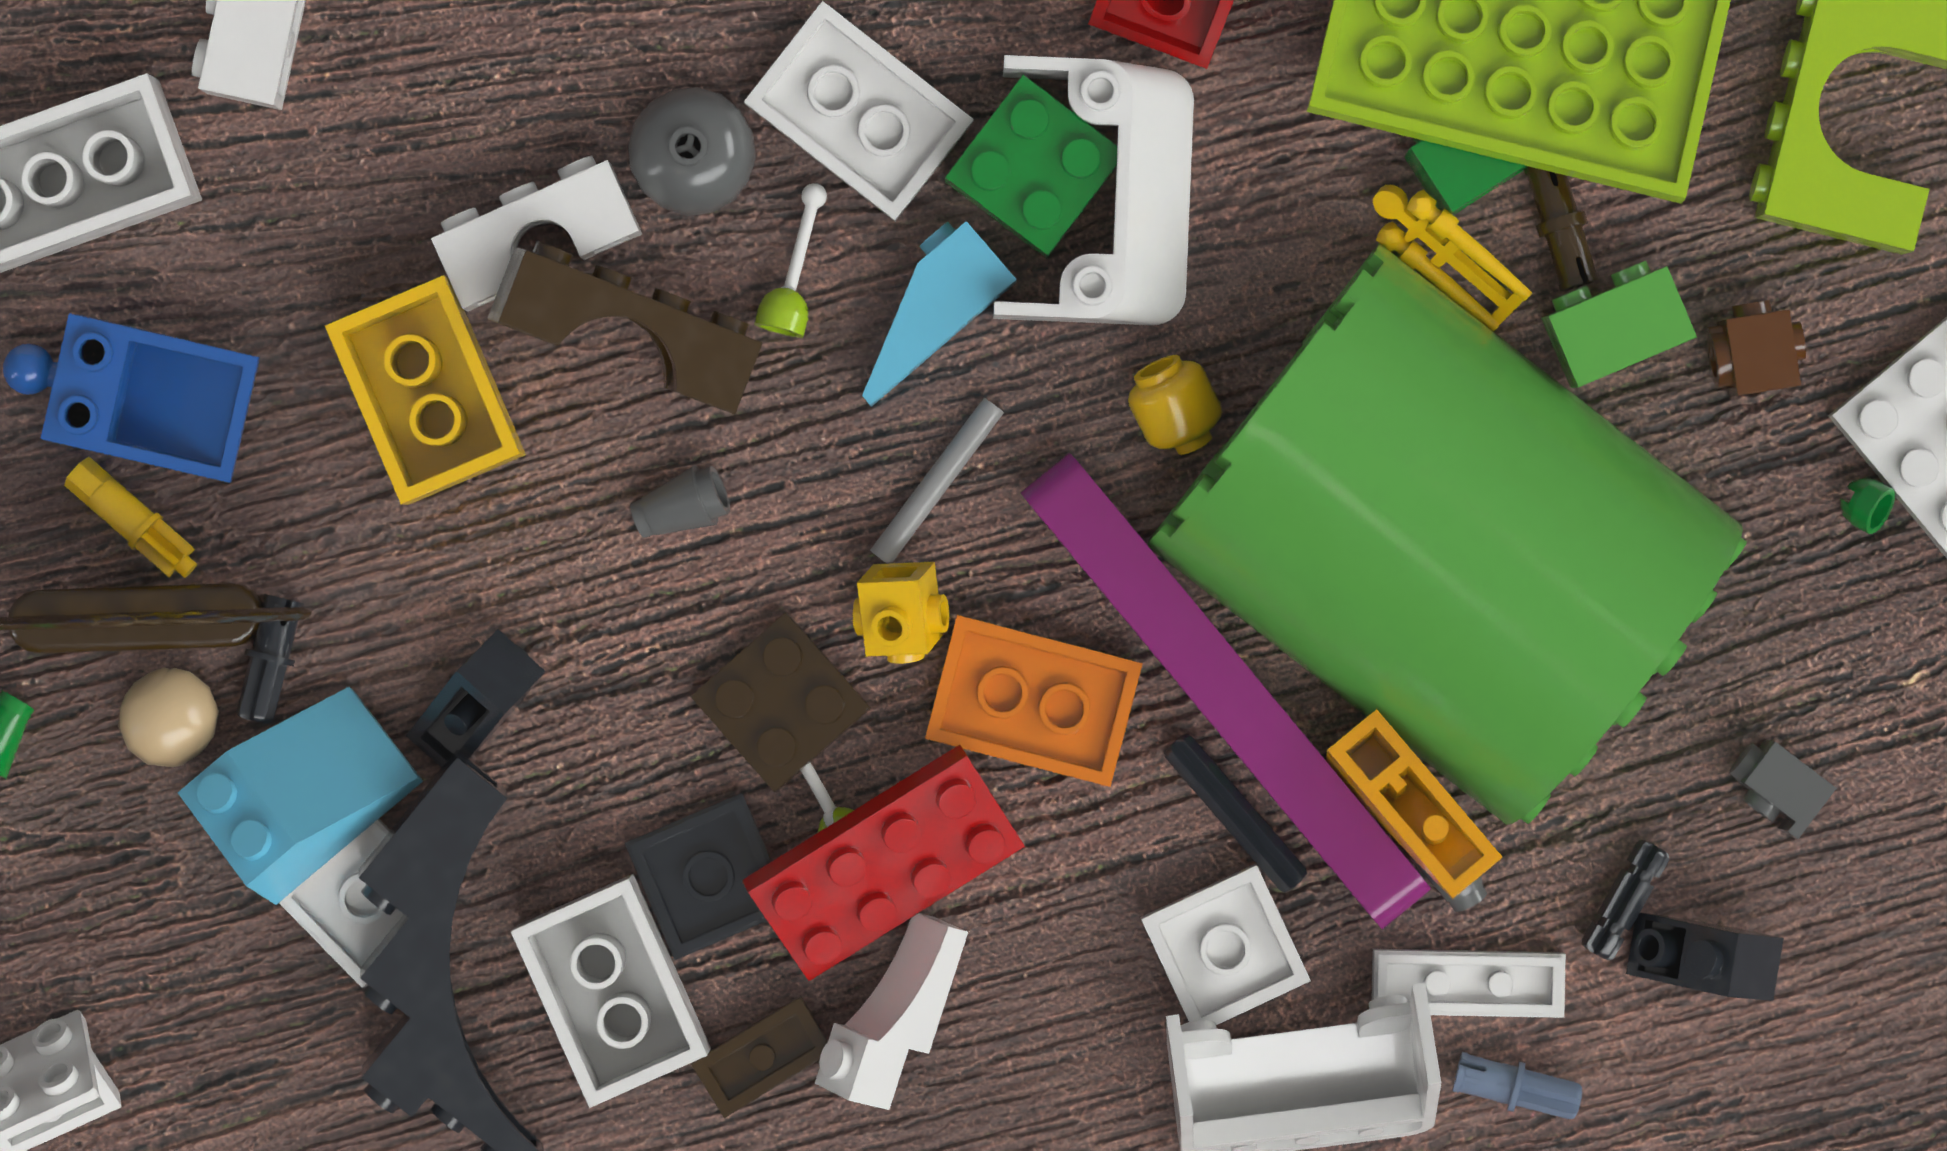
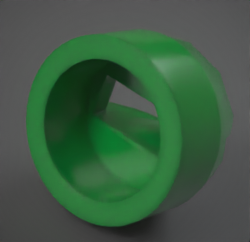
[1840,478,1896,534]

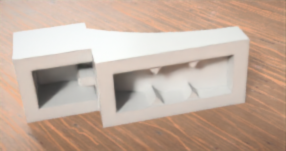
[815,913,968,1110]

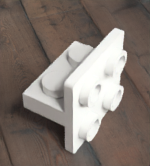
[0,1010,122,1151]

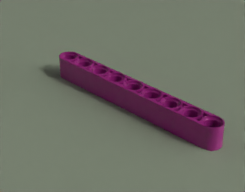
[1020,452,1431,930]

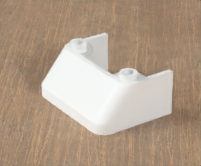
[993,55,1194,325]
[1166,982,1441,1151]

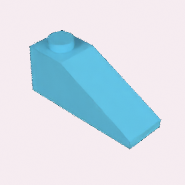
[862,221,1017,407]

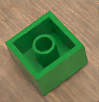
[945,75,1118,259]

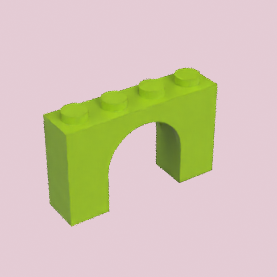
[1749,0,1947,255]

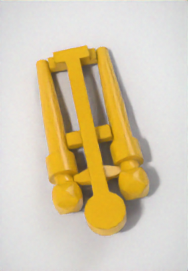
[1373,184,1532,332]

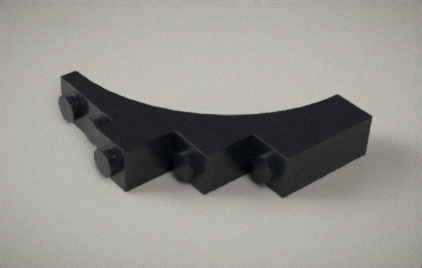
[359,749,544,1151]

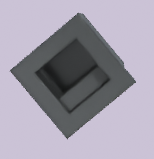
[1729,739,1837,839]

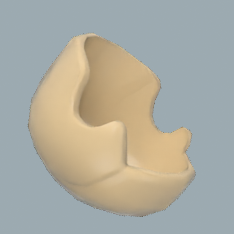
[118,667,219,767]

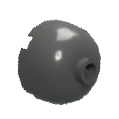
[628,87,756,216]

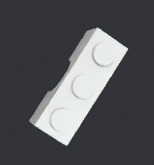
[431,156,642,312]

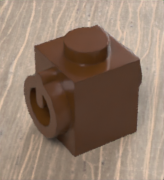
[1707,300,1806,397]

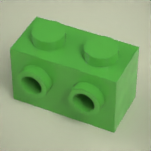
[1541,260,1697,388]

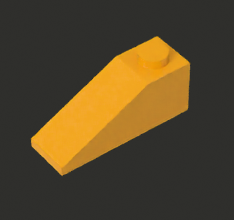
[1326,709,1502,900]

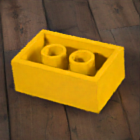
[325,275,526,505]

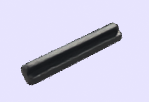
[1164,734,1307,893]

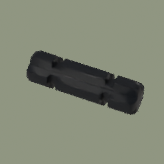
[1582,839,1669,960]

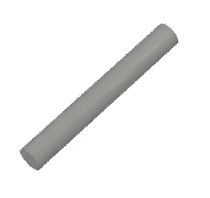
[870,398,1004,564]

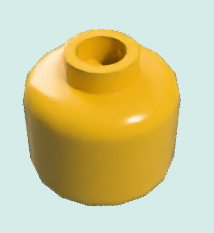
[1128,355,1222,455]

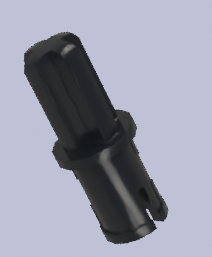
[237,594,304,724]

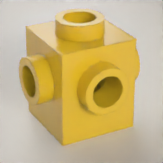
[853,562,949,664]

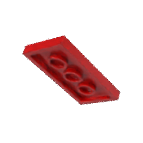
[742,744,1025,981]

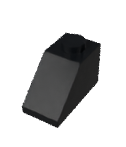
[406,629,546,768]

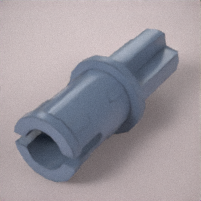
[1452,1051,1582,1120]

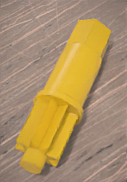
[64,457,197,578]

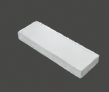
[1372,949,1566,1018]

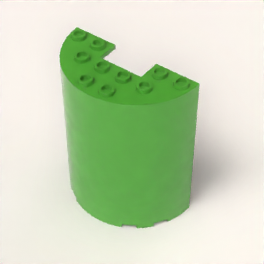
[1146,243,1747,825]

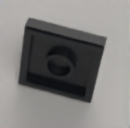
[625,792,772,960]

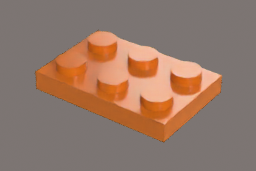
[925,615,1143,787]

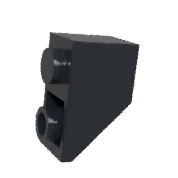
[1626,912,1784,1001]

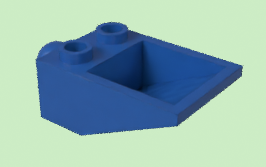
[3,313,260,483]

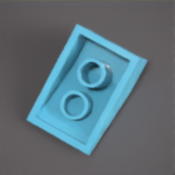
[177,687,423,905]

